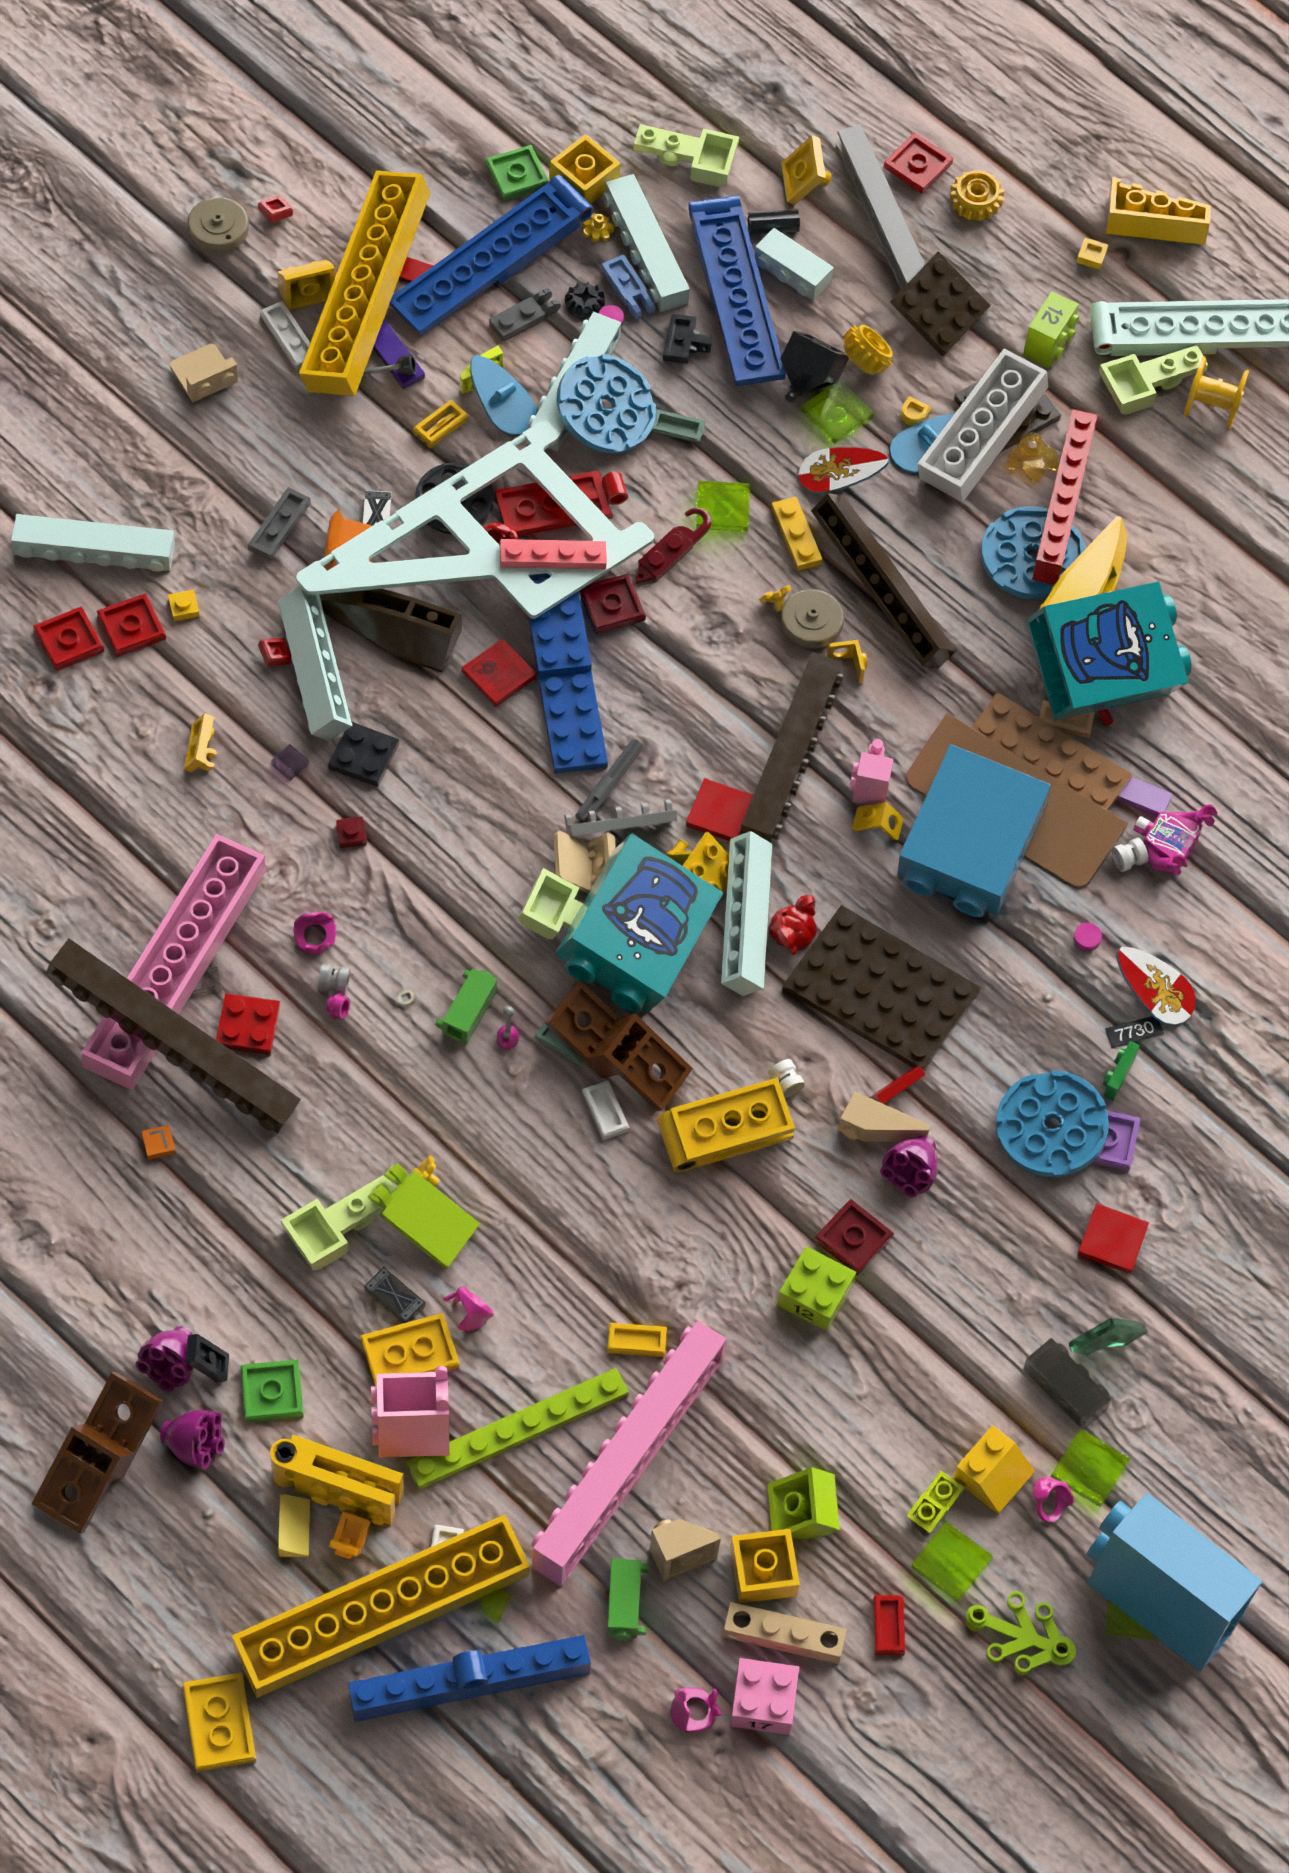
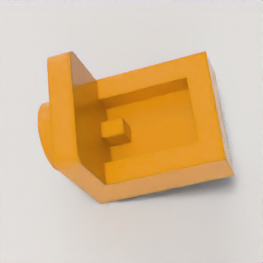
[329,1510,372,1559]

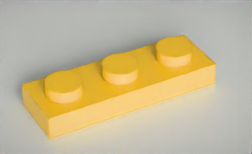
[771,497,823,571]

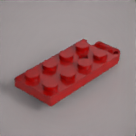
[495,471,628,536]

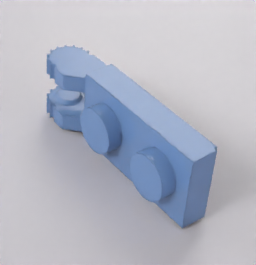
[601,255,655,320]

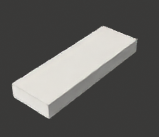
[260,301,310,371]

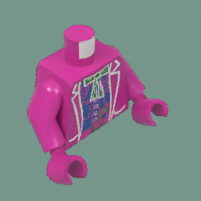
[1133,804,1218,876]

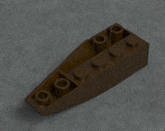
[319,589,462,673]

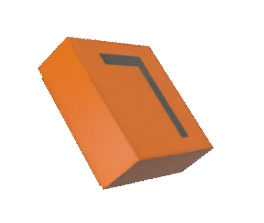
[142,1125,176,1160]

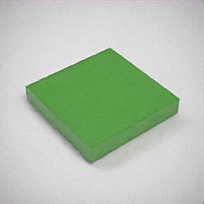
[485,145,549,201]
[241,1359,304,1423]

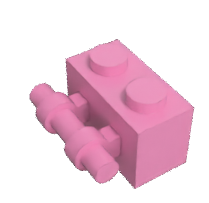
[849,739,894,805]

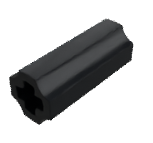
[747,209,800,235]

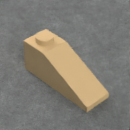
[838,1091,931,1142]

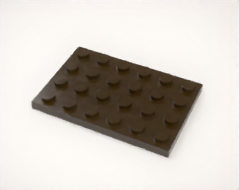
[782,905,981,1071]

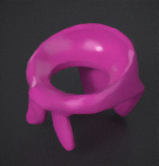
[293,912,336,956]
[443,1286,494,1333]
[671,1687,722,1733]

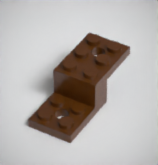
[545,980,693,1111]
[31,1372,164,1534]

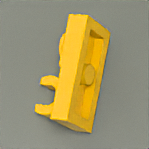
[183,713,217,773]

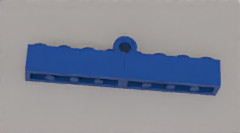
[348,1635,591,1722]

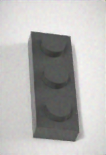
[248,487,311,561]

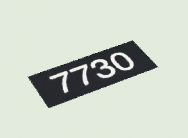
[1105,1016,1164,1047]

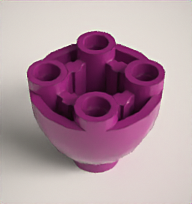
[880,1136,938,1198]
[135,1326,194,1391]
[160,1410,225,1469]

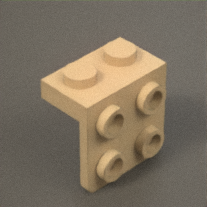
[170,344,238,403]
[554,831,616,893]

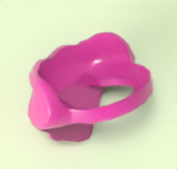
[1033,1477,1074,1522]

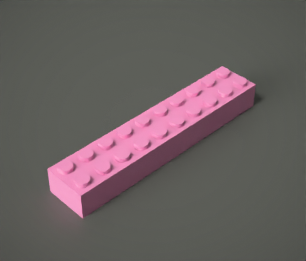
[81,834,266,1091]
[531,1320,727,1587]

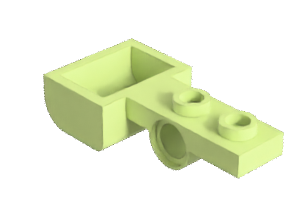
[633,124,739,187]
[1099,345,1208,414]
[518,868,583,940]
[281,1176,395,1271]

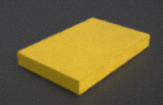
[360,1313,460,1386]
[183,1672,256,1772]

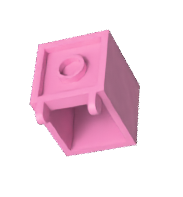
[371,1366,449,1458]

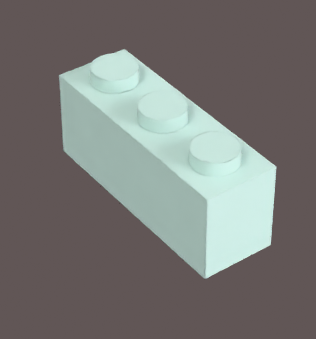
[755,228,834,301]

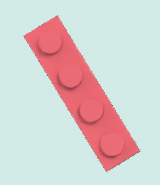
[500,539,607,569]

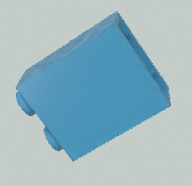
[897,744,1051,917]
[1086,1492,1263,1672]

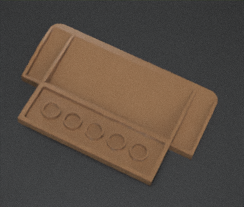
[907,692,1133,887]

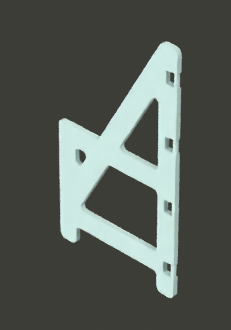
[296,421,654,619]

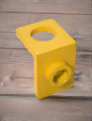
[826,640,867,683]
[852,802,903,841]

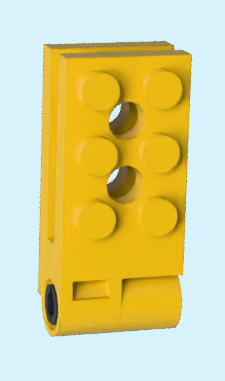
[656,1077,795,1172]
[270,1435,404,1526]

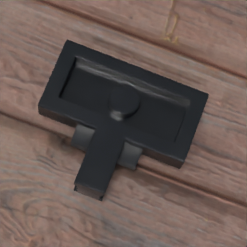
[663,314,712,364]

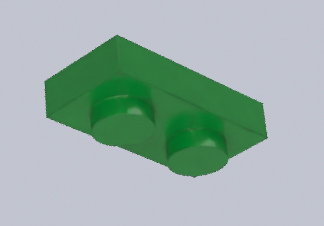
[1102,1041,1140,1102]

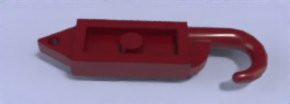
[635,507,712,584]

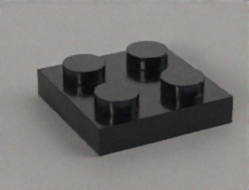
[328,721,399,787]

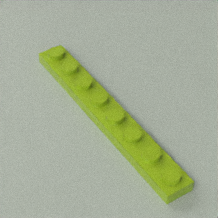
[406,1368,629,1490]

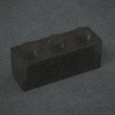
[1023,1338,1111,1431]

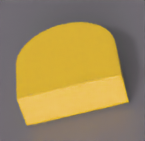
[900,396,931,426]

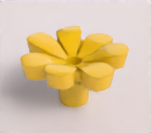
[581,213,614,242]
[759,584,791,612]
[412,1155,439,1187]

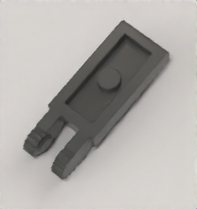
[489,288,561,341]

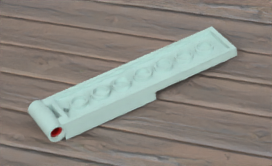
[1090,299,1289,356]

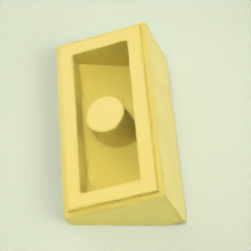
[278,1494,310,1557]

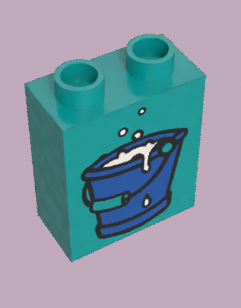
[1026,581,1192,721]
[554,833,723,1014]

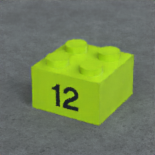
[1022,291,1080,369]
[777,1246,857,1331]

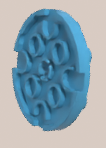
[557,354,656,454]
[981,506,1085,600]
[996,1070,1109,1177]

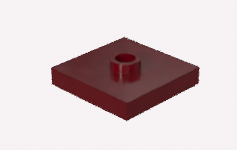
[579,573,646,634]
[814,1199,894,1276]

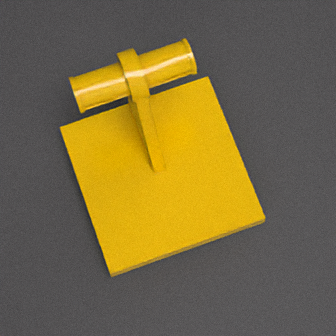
[666,832,729,902]

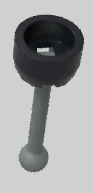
[362,354,416,377]

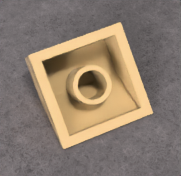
[649,1519,721,1581]

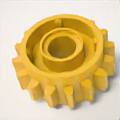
[949,170,1004,221]
[843,325,893,375]

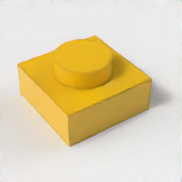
[1076,238,1109,270]
[168,589,200,622]

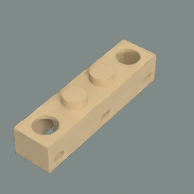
[723,1602,847,1664]

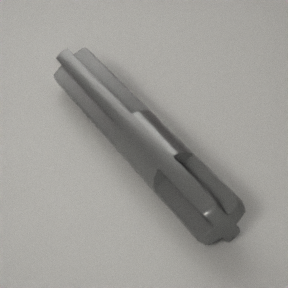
[575,739,644,823]

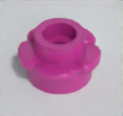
[326,992,350,1019]

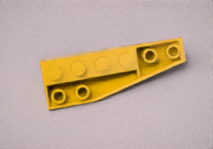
[1040,516,1128,609]

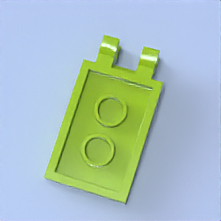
[368,1162,480,1269]

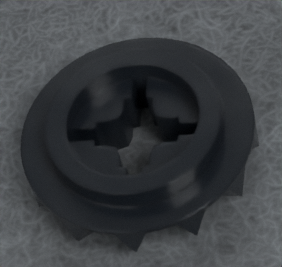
[565,282,605,318]

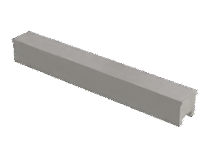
[836,124,925,289]

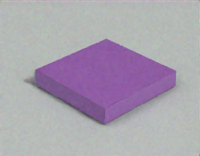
[1092,1111,1141,1171]

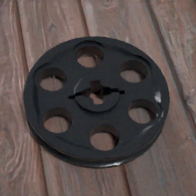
[415,463,494,534]

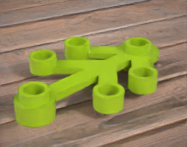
[965,1591,1076,1675]

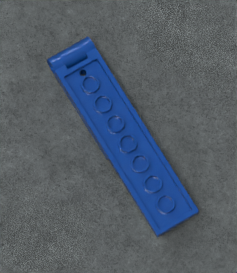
[389,175,594,337]
[688,195,786,387]
[527,573,608,774]

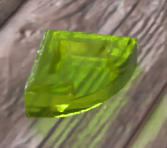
[481,1589,511,1624]

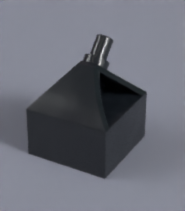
[780,331,849,403]

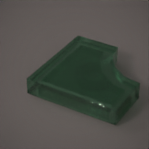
[1068,1317,1148,1355]

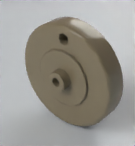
[188,197,249,252]
[780,589,844,648]

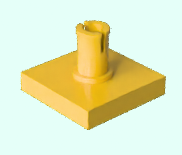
[781,135,831,205]

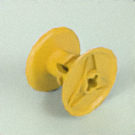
[1183,356,1250,431]

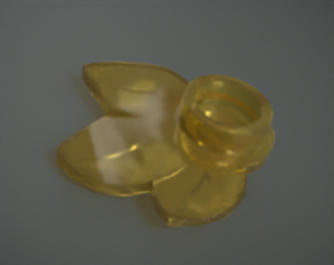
[1008,433,1059,482]

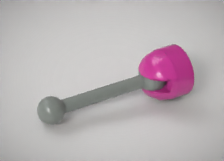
[497,1006,519,1049]

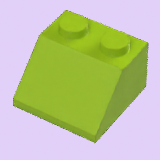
[767,1467,840,1540]

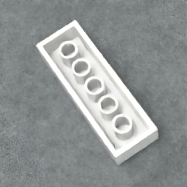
[917,349,1048,502]

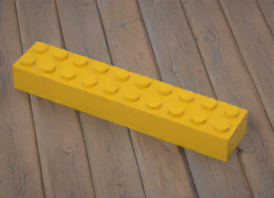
[299,171,430,396]
[232,1514,530,1699]

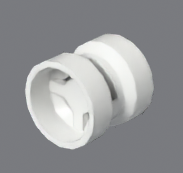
[1112,838,1148,872]
[768,1059,805,1098]

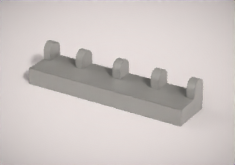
[564,799,678,836]

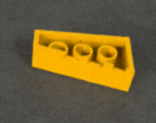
[1106,177,1211,245]

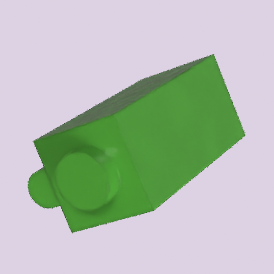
[435,968,497,1045]
[607,1558,649,1641]

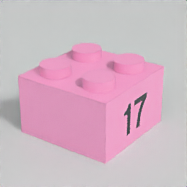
[730,1658,799,1735]

